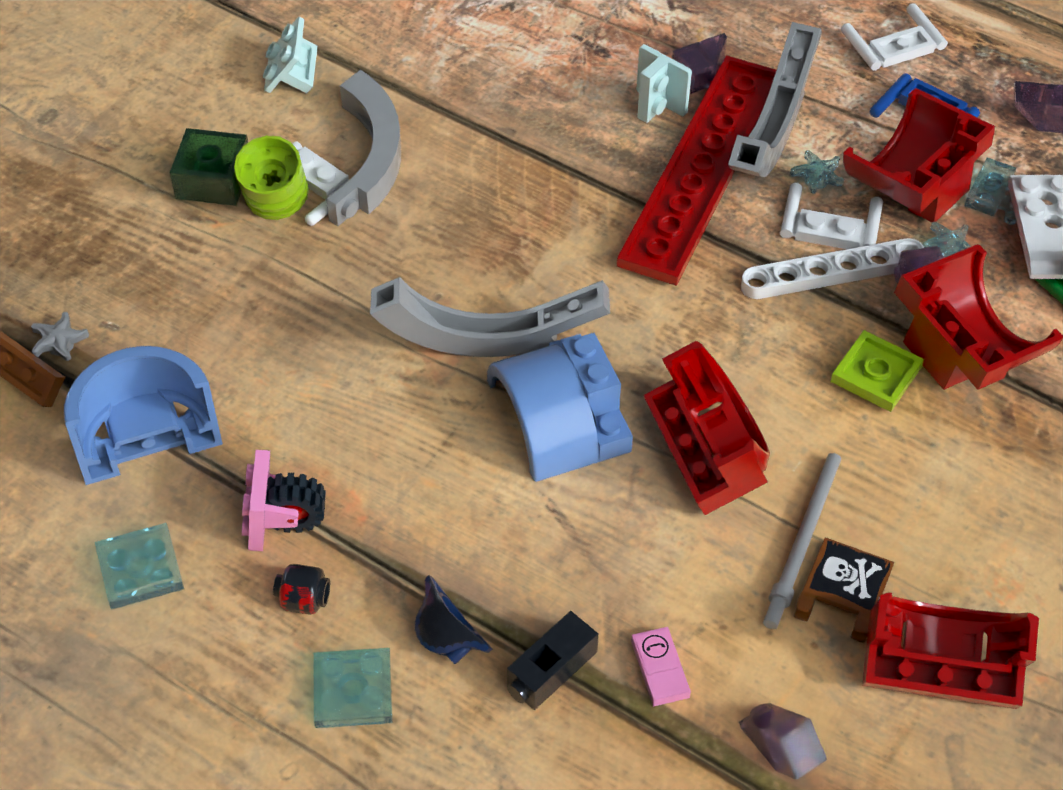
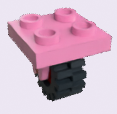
[242,450,326,551]

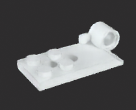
[1008,175,1063,279]

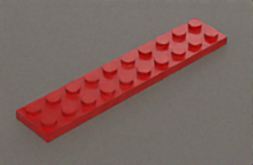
[617,55,777,286]

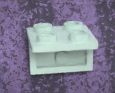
[263,17,318,94]
[636,44,692,123]

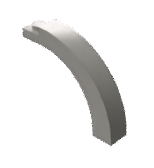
[326,70,401,226]

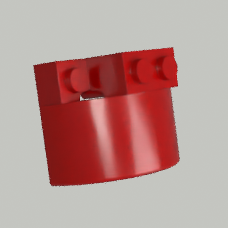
[843,88,995,223]
[894,244,1063,390]

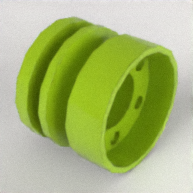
[234,135,309,220]

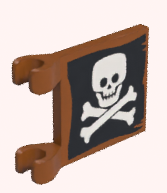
[794,537,894,643]

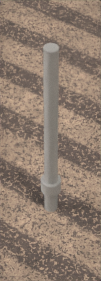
[763,453,841,629]

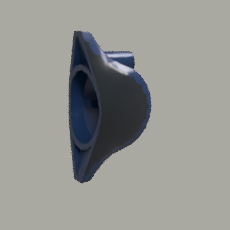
[415,575,493,664]

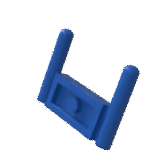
[869,73,980,118]

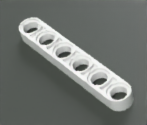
[741,238,925,299]

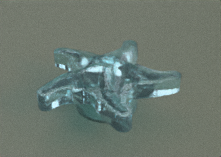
[790,150,844,194]
[922,222,972,259]

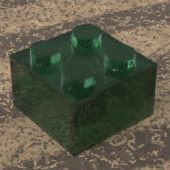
[170,128,248,206]

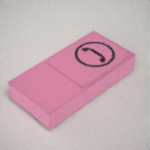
[631,627,691,707]

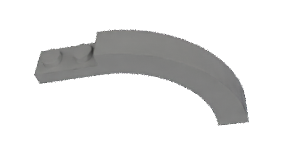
[728,22,822,177]
[370,277,610,357]

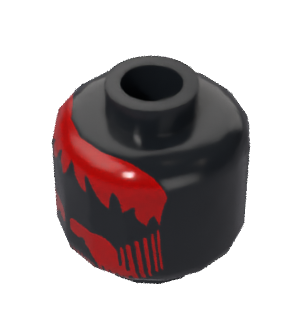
[273,564,331,615]

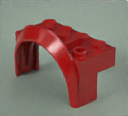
[643,341,770,515]
[862,592,1039,709]

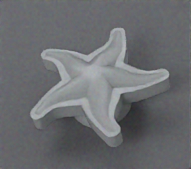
[31,312,89,361]

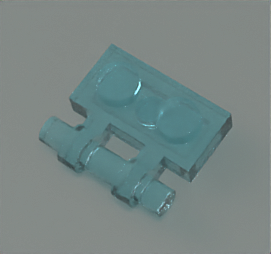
[964,157,1016,225]

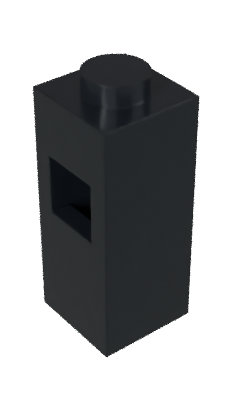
[507,611,599,710]

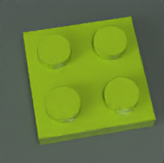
[830,330,924,412]

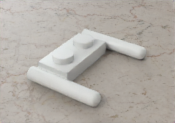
[841,3,948,71]
[292,141,350,226]
[780,183,883,249]

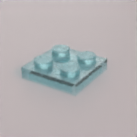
[95,523,184,610]
[313,648,393,728]

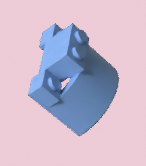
[487,333,633,482]
[64,346,223,485]

